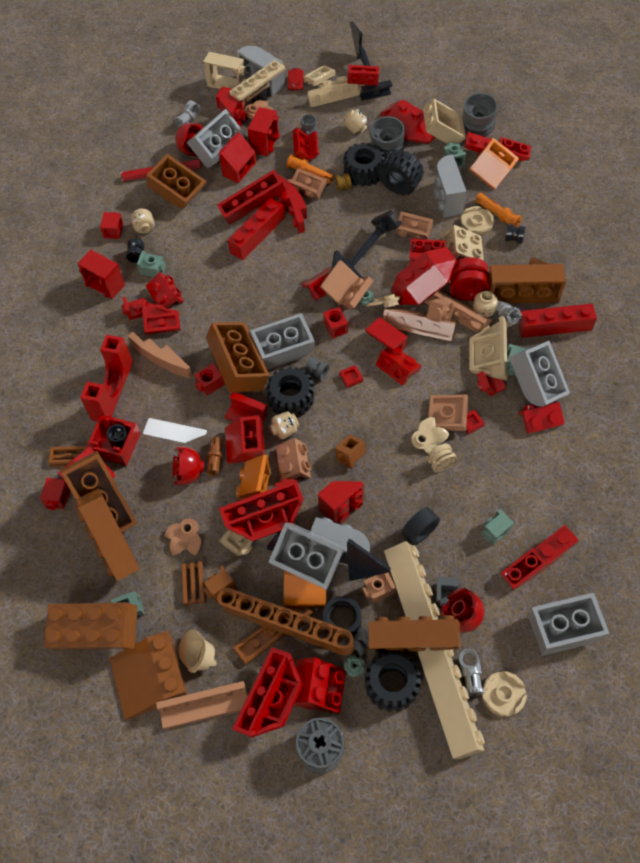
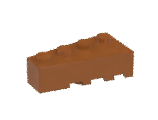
[369,615,461,654]

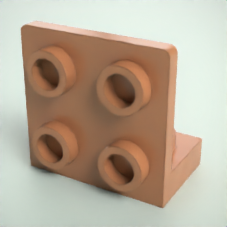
[320,260,373,310]

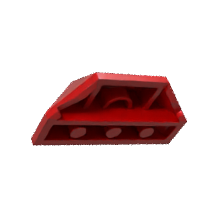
[380,99,436,144]
[391,247,457,305]
[219,480,304,542]
[232,647,303,738]

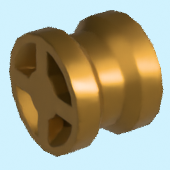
[335,173,352,192]

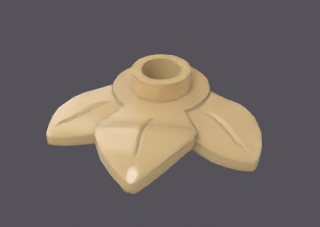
[366,294,400,308]
[411,417,449,454]

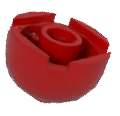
[175,123,203,157]
[172,446,204,486]
[441,588,485,633]

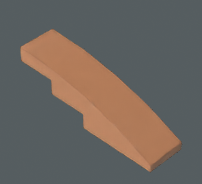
[127,332,192,379]

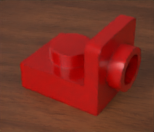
[121,297,145,321]

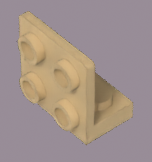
[442,225,484,261]

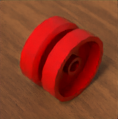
[450,257,490,301]

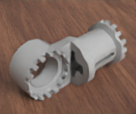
[174,100,200,127]
[496,300,522,324]
[459,649,485,696]

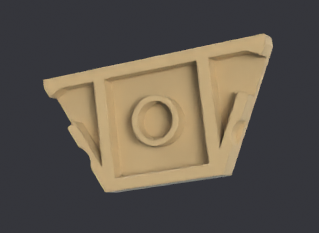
[469,316,508,380]

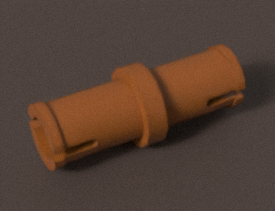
[206,437,223,476]

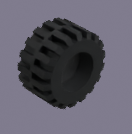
[344,142,385,187]
[378,149,424,196]
[266,366,314,418]
[365,650,421,712]

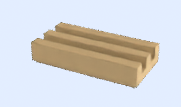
[303,65,335,87]

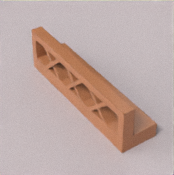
[424,290,493,333]
[382,306,457,341]
[156,681,248,730]

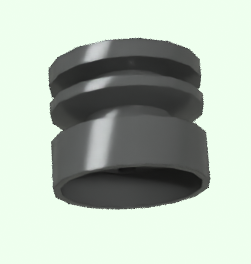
[463,93,498,137]
[370,116,404,158]
[296,718,344,774]

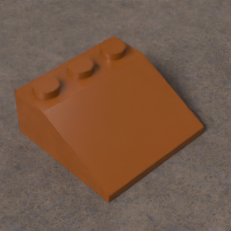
[110,630,188,720]

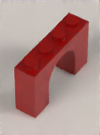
[80,334,133,422]

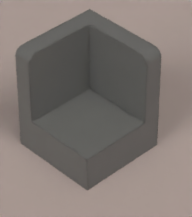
[435,577,459,608]

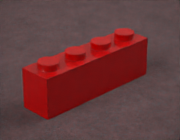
[217,169,286,225]
[227,198,285,261]
[517,303,597,338]

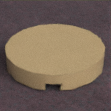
[460,206,494,235]
[482,671,527,717]

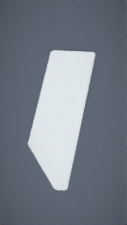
[143,418,207,443]

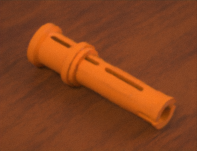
[286,154,334,185]
[475,193,522,227]

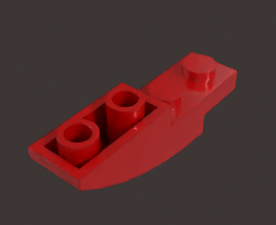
[464,132,531,162]
[277,175,307,234]
[500,525,579,590]

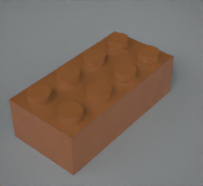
[488,264,566,304]
[206,322,270,393]
[60,451,138,532]
[75,488,140,581]
[44,602,138,650]

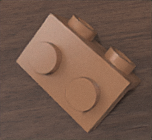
[288,168,327,199]
[395,211,434,239]
[276,438,311,480]

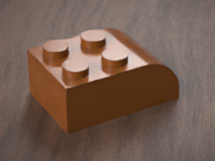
[146,154,207,208]

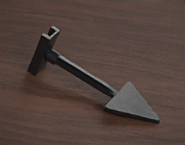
[350,21,392,101]
[330,210,402,278]
[267,532,391,581]

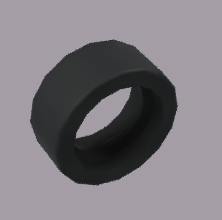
[401,507,440,545]
[322,596,362,636]

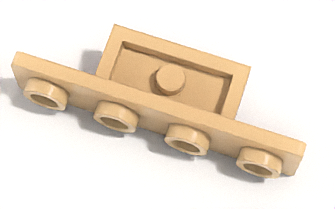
[230,60,285,101]
[307,76,365,107]

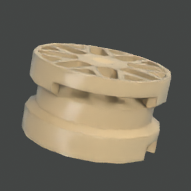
[426,444,458,473]

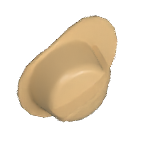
[179,629,217,673]

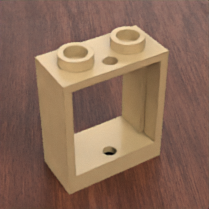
[203,52,246,89]
[423,99,466,144]

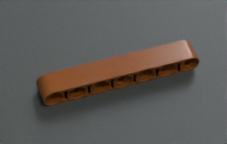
[217,588,355,656]

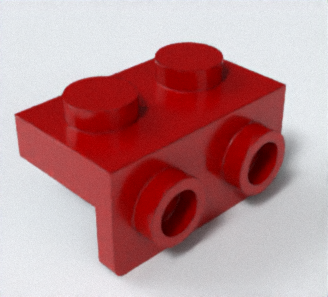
[347,65,379,86]
[292,127,319,163]
[145,272,184,309]
[376,347,422,385]
[518,402,565,434]

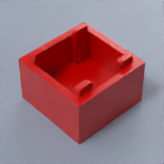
[248,107,280,156]
[77,249,125,299]
[86,414,141,466]

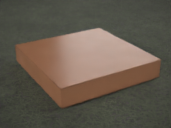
[428,394,468,431]

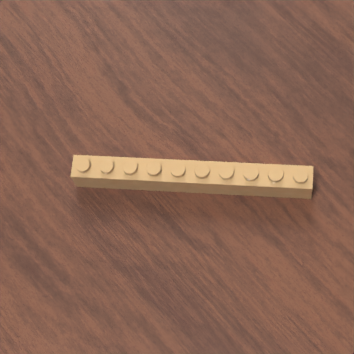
[384,541,485,760]

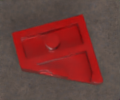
[141,300,181,335]

